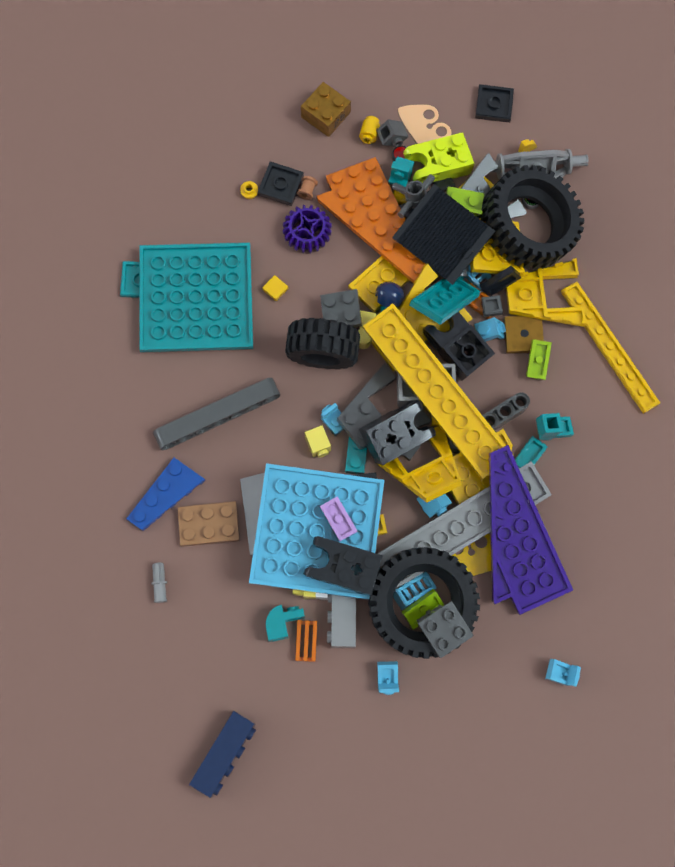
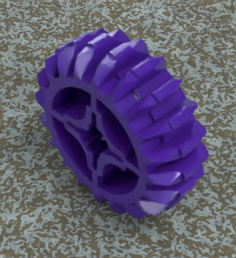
[283,204,332,253]

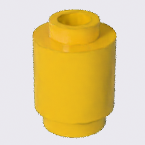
[359,116,380,144]

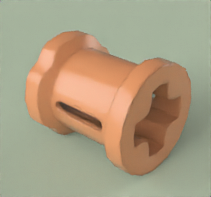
[297,176,318,200]

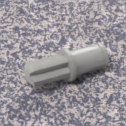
[151,563,167,603]

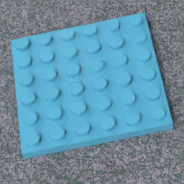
[249,463,384,600]

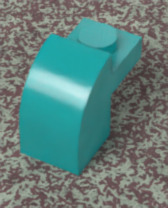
[388,156,414,187]
[536,413,574,440]
[266,605,305,642]

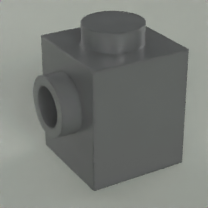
[377,119,409,147]

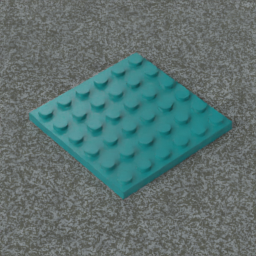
[140,243,253,352]

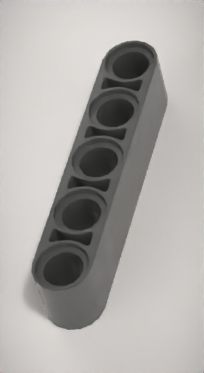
[448,392,530,453]

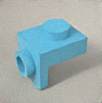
[474,317,506,342]
[545,659,581,687]
[377,661,399,695]

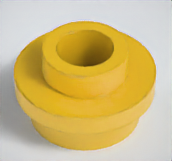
[240,181,258,199]

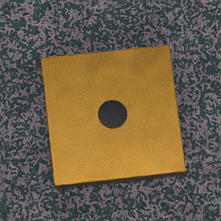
[504,316,544,354]

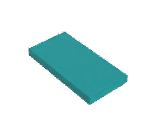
[409,278,481,325]

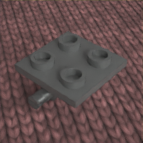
[417,601,474,659]

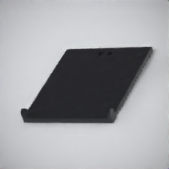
[392,184,495,285]

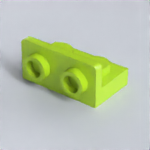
[446,186,484,216]

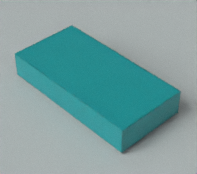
[515,435,548,468]

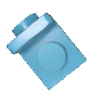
[321,403,344,436]

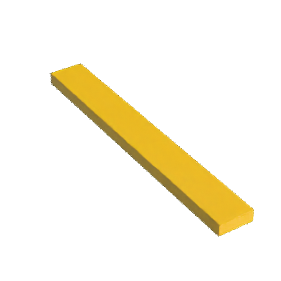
[561,282,660,414]

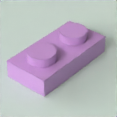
[320,496,358,542]

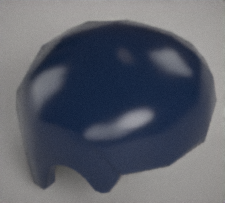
[375,282,404,308]

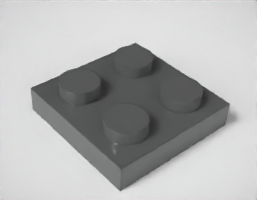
[320,289,362,328]

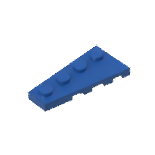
[126,457,205,531]

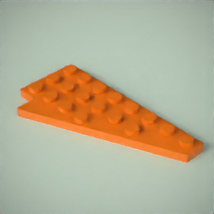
[317,157,425,283]

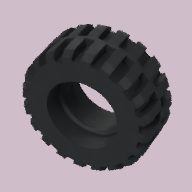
[285,318,360,369]

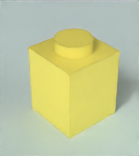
[305,425,331,458]

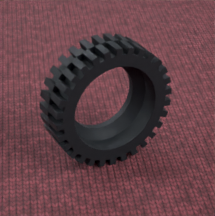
[481,165,584,269]
[368,547,480,659]

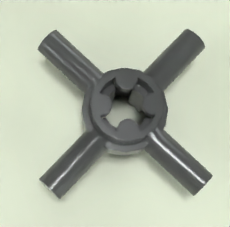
[392,174,435,218]

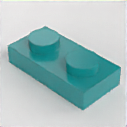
[345,437,367,474]

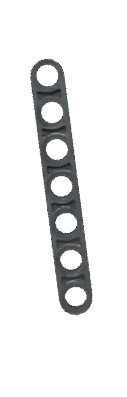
[153,378,281,450]

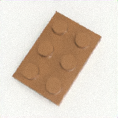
[178,501,240,547]

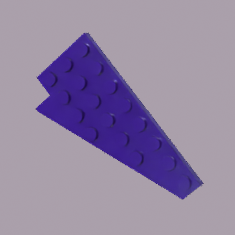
[489,445,573,615]

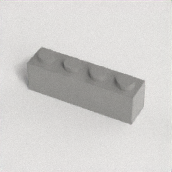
[327,594,356,648]

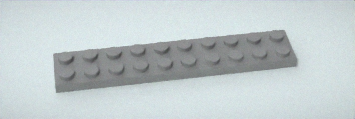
[377,461,552,589]

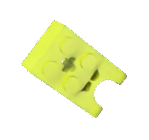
[403,132,475,183]

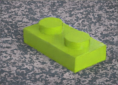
[526,339,552,380]
[401,589,444,630]

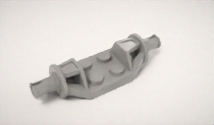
[491,149,589,179]

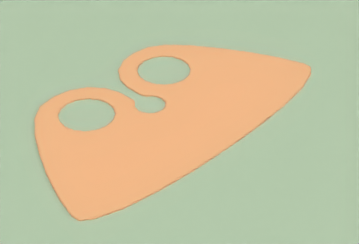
[398,105,451,144]

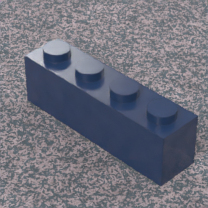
[189,711,256,798]

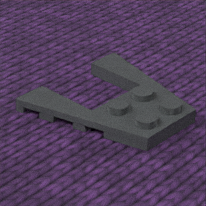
[337,363,432,450]

